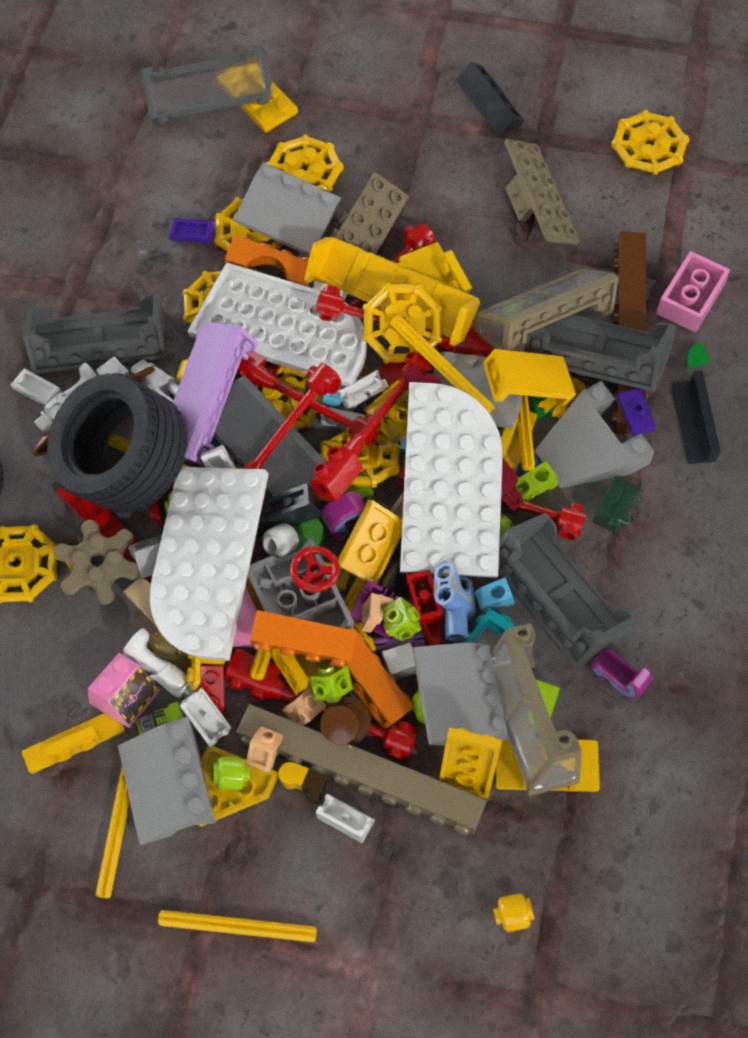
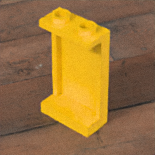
[483,349,576,406]
[271,610,376,696]

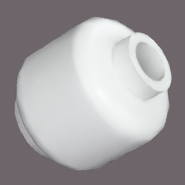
[263,523,299,558]

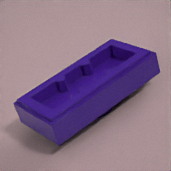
[169,218,216,244]
[617,388,656,436]

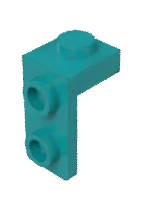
[461,609,515,643]

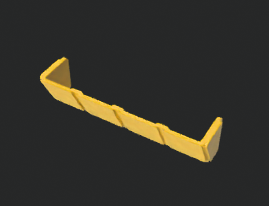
[304,237,480,346]

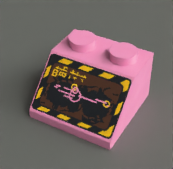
[88,653,160,729]

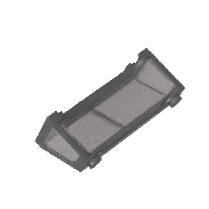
[141,45,274,124]

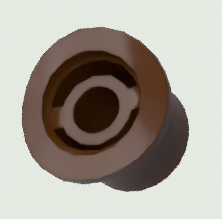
[320,697,371,745]

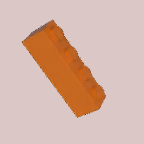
[250,610,358,668]
[345,627,414,730]

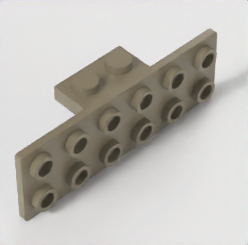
[504,139,580,245]
[328,172,409,299]

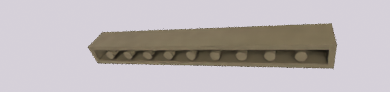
[236,704,487,835]

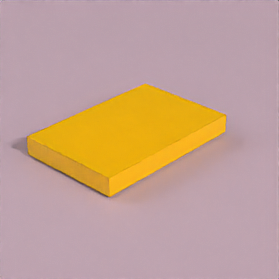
[338,500,403,584]

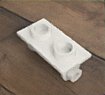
[339,370,388,411]

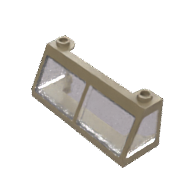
[474,269,619,351]
[491,623,582,796]

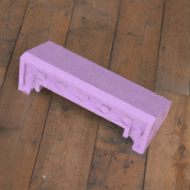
[173,322,259,468]

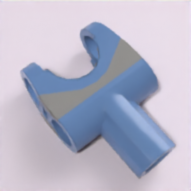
[434,563,476,642]

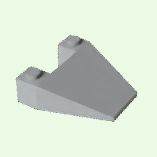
[534,381,654,488]

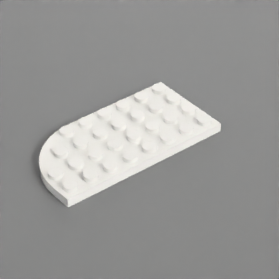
[187,263,367,387]
[400,382,502,578]
[150,467,269,661]

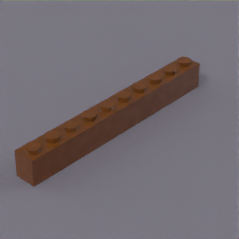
[611,231,646,434]

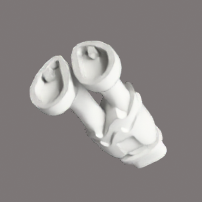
[131,359,179,402]
[34,363,97,432]
[123,628,196,699]

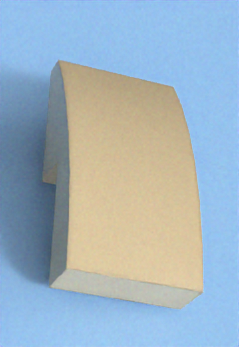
[123,577,157,627]

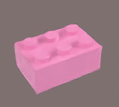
[656,251,730,333]

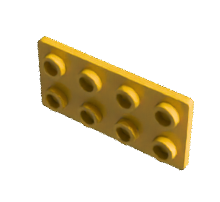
[399,242,475,319]
[496,739,600,792]

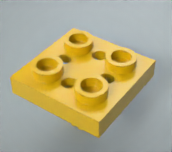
[363,380,409,443]

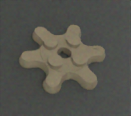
[53,520,140,604]

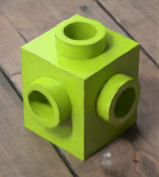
[381,597,422,642]
[310,664,353,703]

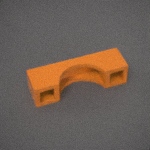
[225,235,311,287]

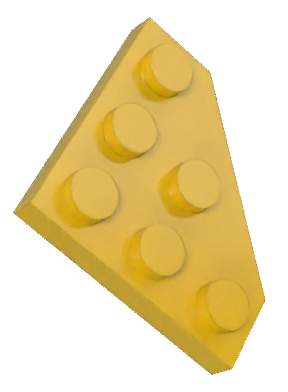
[197,745,279,827]

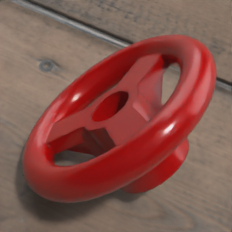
[290,546,340,593]

